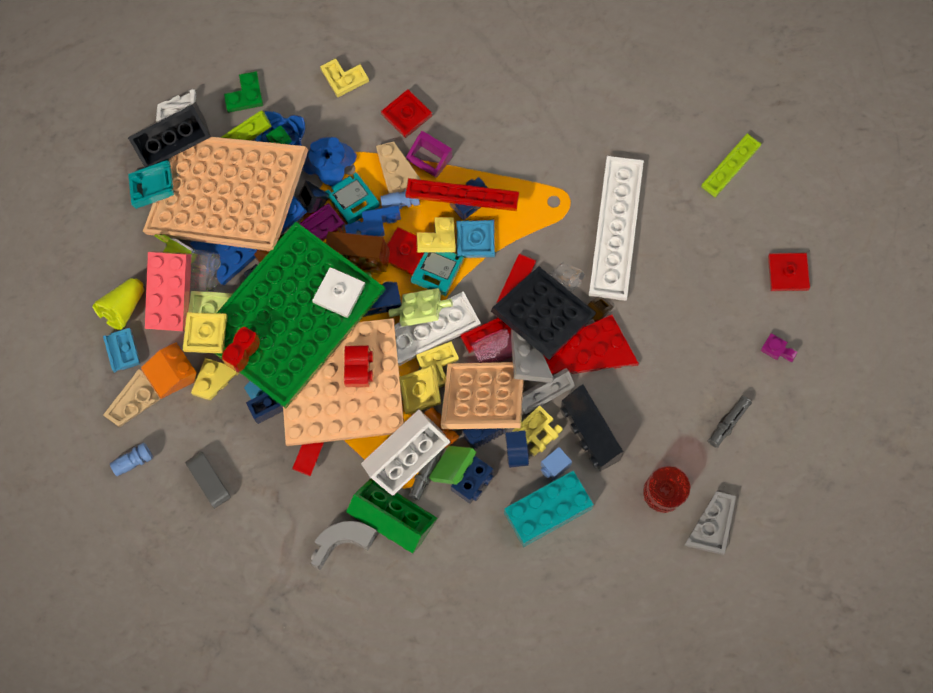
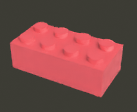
[145,251,192,331]

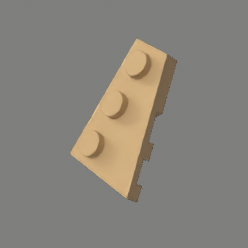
[376,141,421,193]
[103,369,161,427]

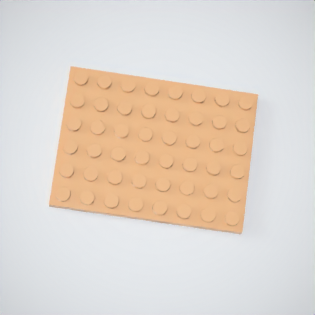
[143,137,308,251]

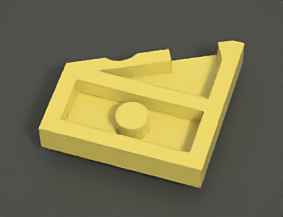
[191,358,239,400]

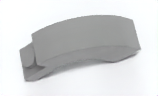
[311,521,378,570]

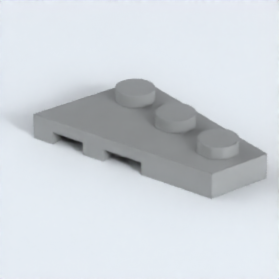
[511,330,554,383]
[684,491,736,555]

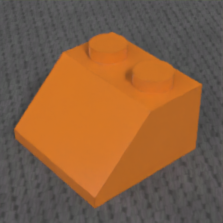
[141,342,196,399]

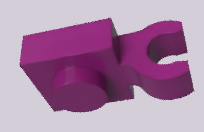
[761,333,798,362]

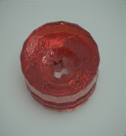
[643,466,691,513]

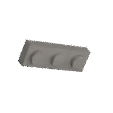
[522,368,575,415]

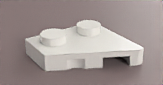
[156,89,196,121]

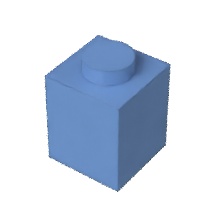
[540,447,572,481]

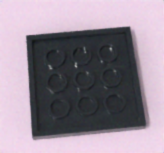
[491,266,596,360]

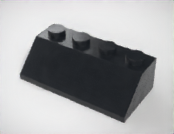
[128,102,211,168]
[560,384,623,471]

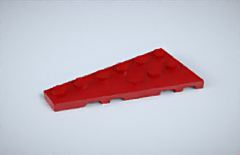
[511,315,639,375]

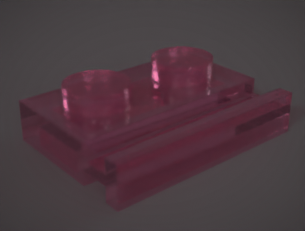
[471,328,512,363]

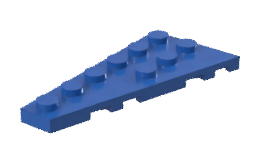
[190,196,307,285]

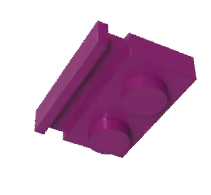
[299,203,345,241]

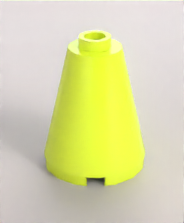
[92,278,144,330]

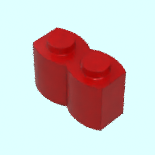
[222,326,260,373]
[344,345,374,387]

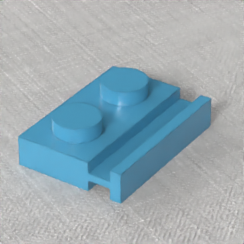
[103,328,141,373]

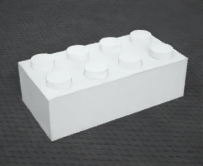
[361,410,450,496]

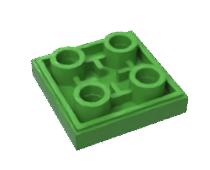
[429,446,476,485]

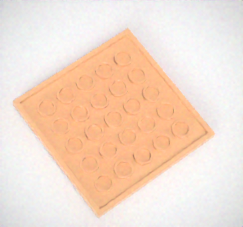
[283,319,404,446]

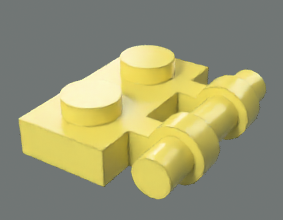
[512,405,563,456]

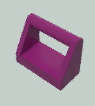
[406,131,452,178]

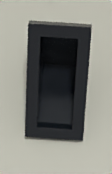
[298,180,330,213]

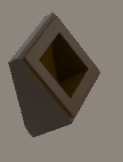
[588,297,614,322]

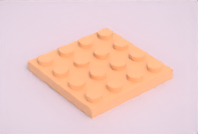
[441,362,524,429]

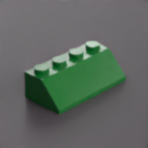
[346,478,438,554]

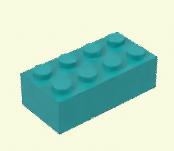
[504,470,594,548]

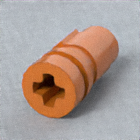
[424,407,459,448]

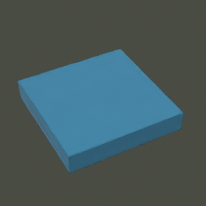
[457,220,495,258]

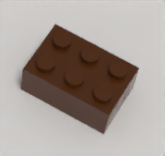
[326,231,390,274]

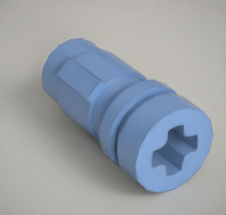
[380,189,420,209]
[110,442,153,477]

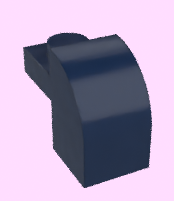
[505,430,529,468]

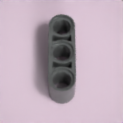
[185,452,231,509]

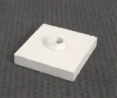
[312,267,365,318]

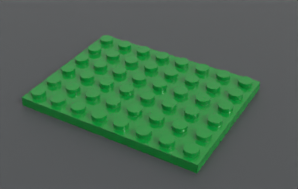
[214,222,386,409]

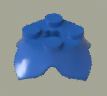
[255,111,305,146]
[302,137,357,186]

